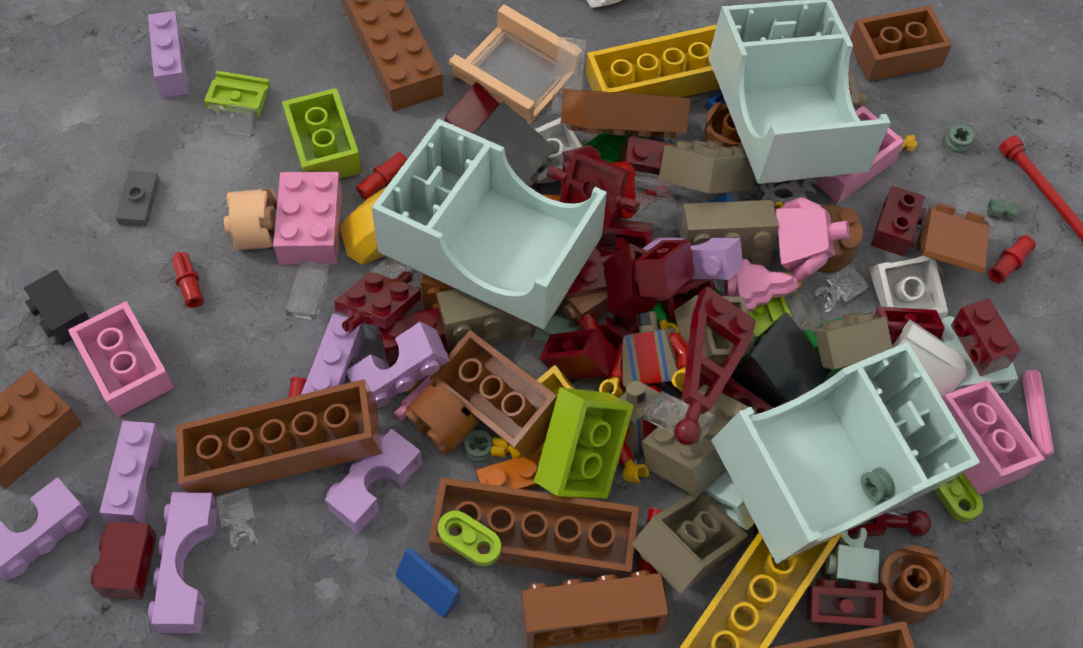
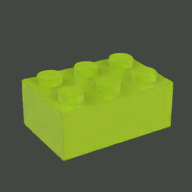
[282,88,362,179]
[534,387,634,499]

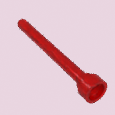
[998,135,1083,241]

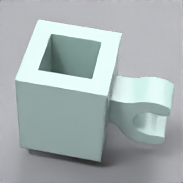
[825,528,879,588]

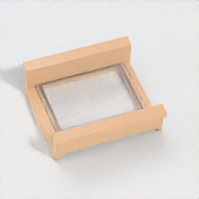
[449,4,583,124]

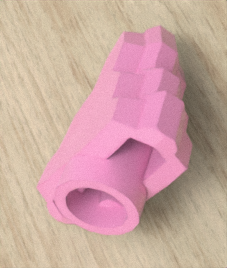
[723,259,799,312]

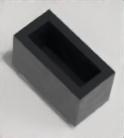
[24,269,90,345]

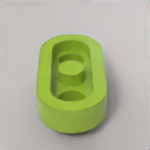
[934,473,983,523]
[438,511,501,566]

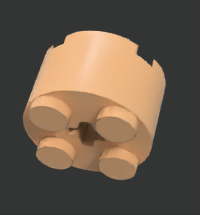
[224,189,278,250]

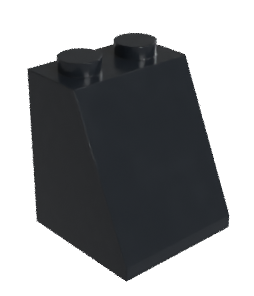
[474,102,555,187]
[731,311,831,408]

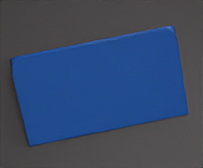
[396,548,460,617]

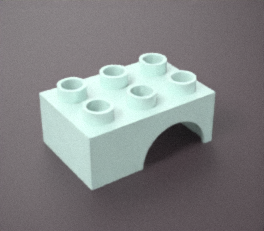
[708,0,891,184]
[372,119,607,329]
[711,342,980,564]

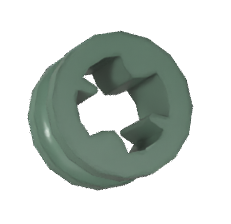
[945,125,974,153]
[464,430,493,463]
[861,467,895,502]

